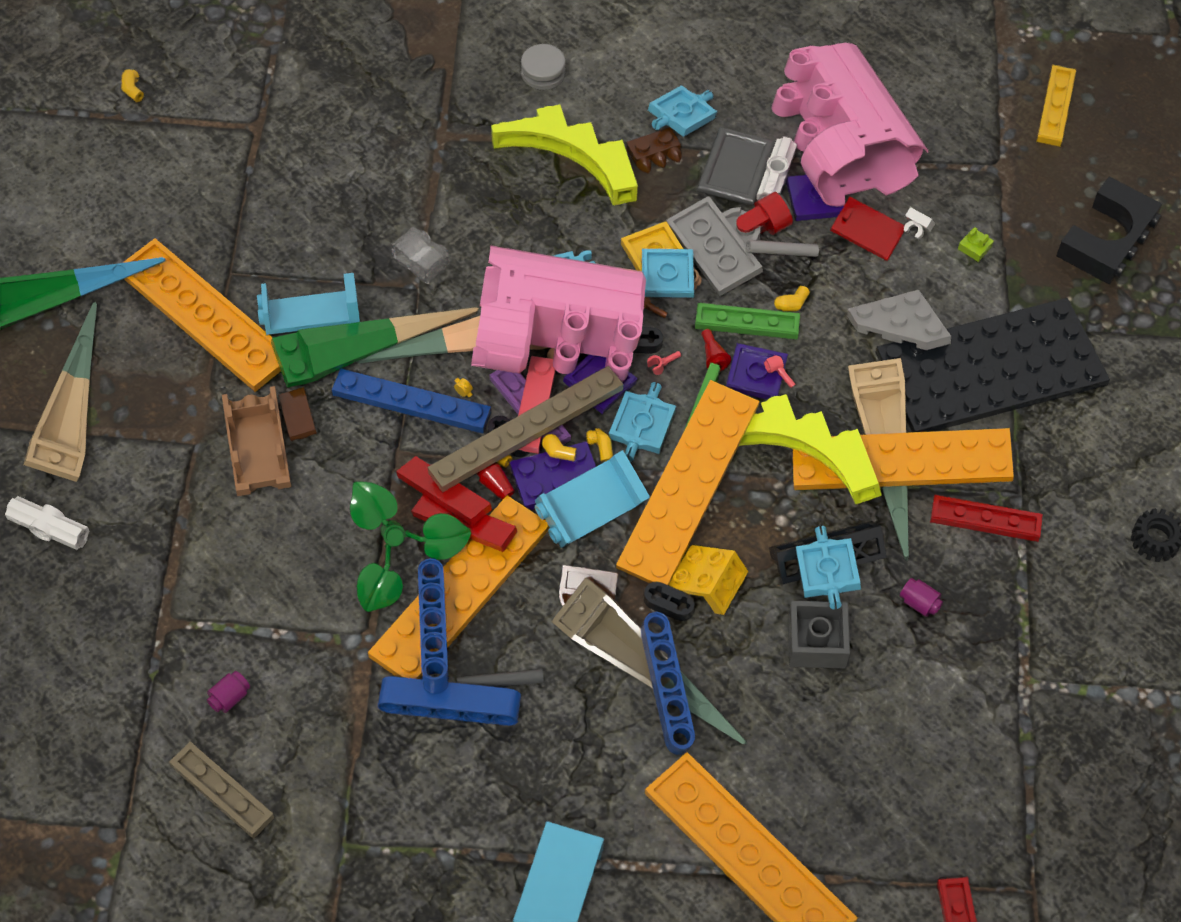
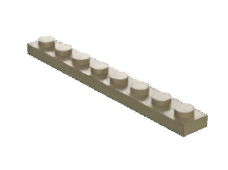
[427,366,623,492]

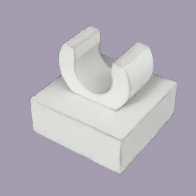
[904,207,935,240]

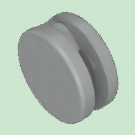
[521,44,565,90]

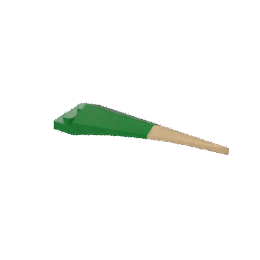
[271,308,479,388]

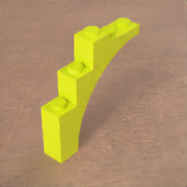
[491,105,638,205]
[739,394,882,504]

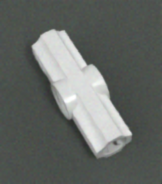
[756,137,797,200]
[5,496,90,550]

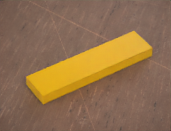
[1036,65,1076,147]

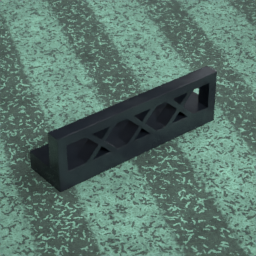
[769,521,887,584]

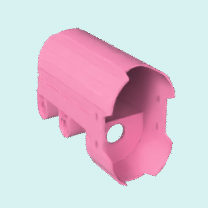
[772,43,929,207]
[471,245,646,382]

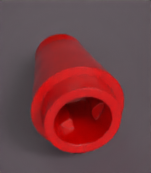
[477,463,515,500]

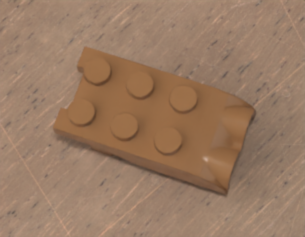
[222,386,291,496]

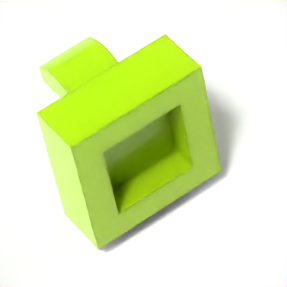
[958,227,994,262]

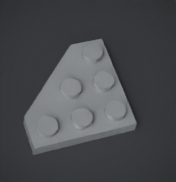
[847,290,951,350]

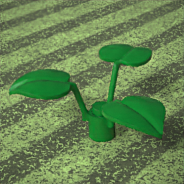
[350,481,471,612]

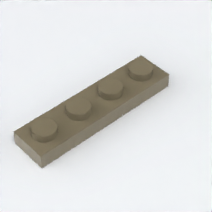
[169,742,275,839]

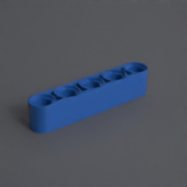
[418,558,449,694]
[641,612,695,755]
[377,676,521,726]

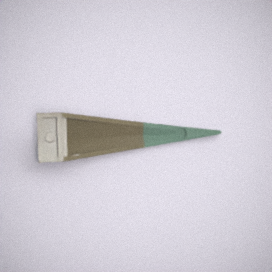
[551,578,747,744]

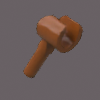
[643,297,668,318]

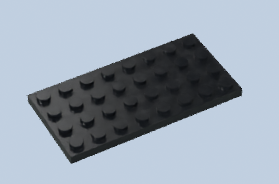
[875,298,1110,433]

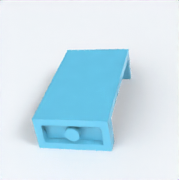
[257,273,360,335]
[534,450,650,548]
[513,822,604,922]

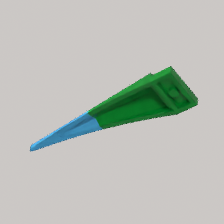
[0,257,166,330]

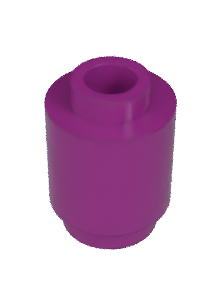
[899,578,943,617]
[207,671,250,713]

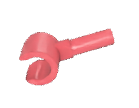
[647,351,681,375]
[764,356,796,388]

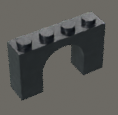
[1056,176,1162,285]

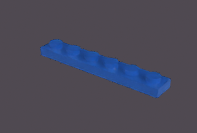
[332,369,491,434]

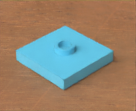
[642,249,694,298]

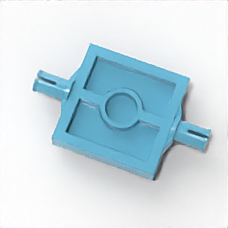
[648,85,717,137]
[609,382,676,462]
[796,526,861,609]

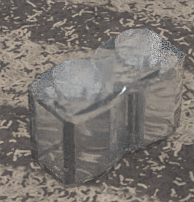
[391,227,450,284]

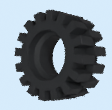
[1131,508,1181,562]

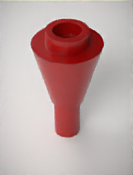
[702,329,731,371]

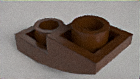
[279,387,317,441]

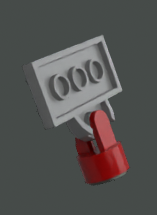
[666,192,794,296]

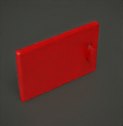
[830,197,905,261]

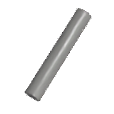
[745,240,819,257]

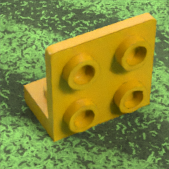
[668,545,749,615]

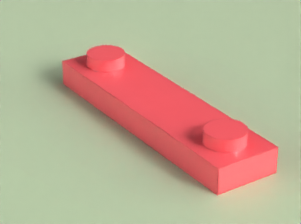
[518,356,556,454]

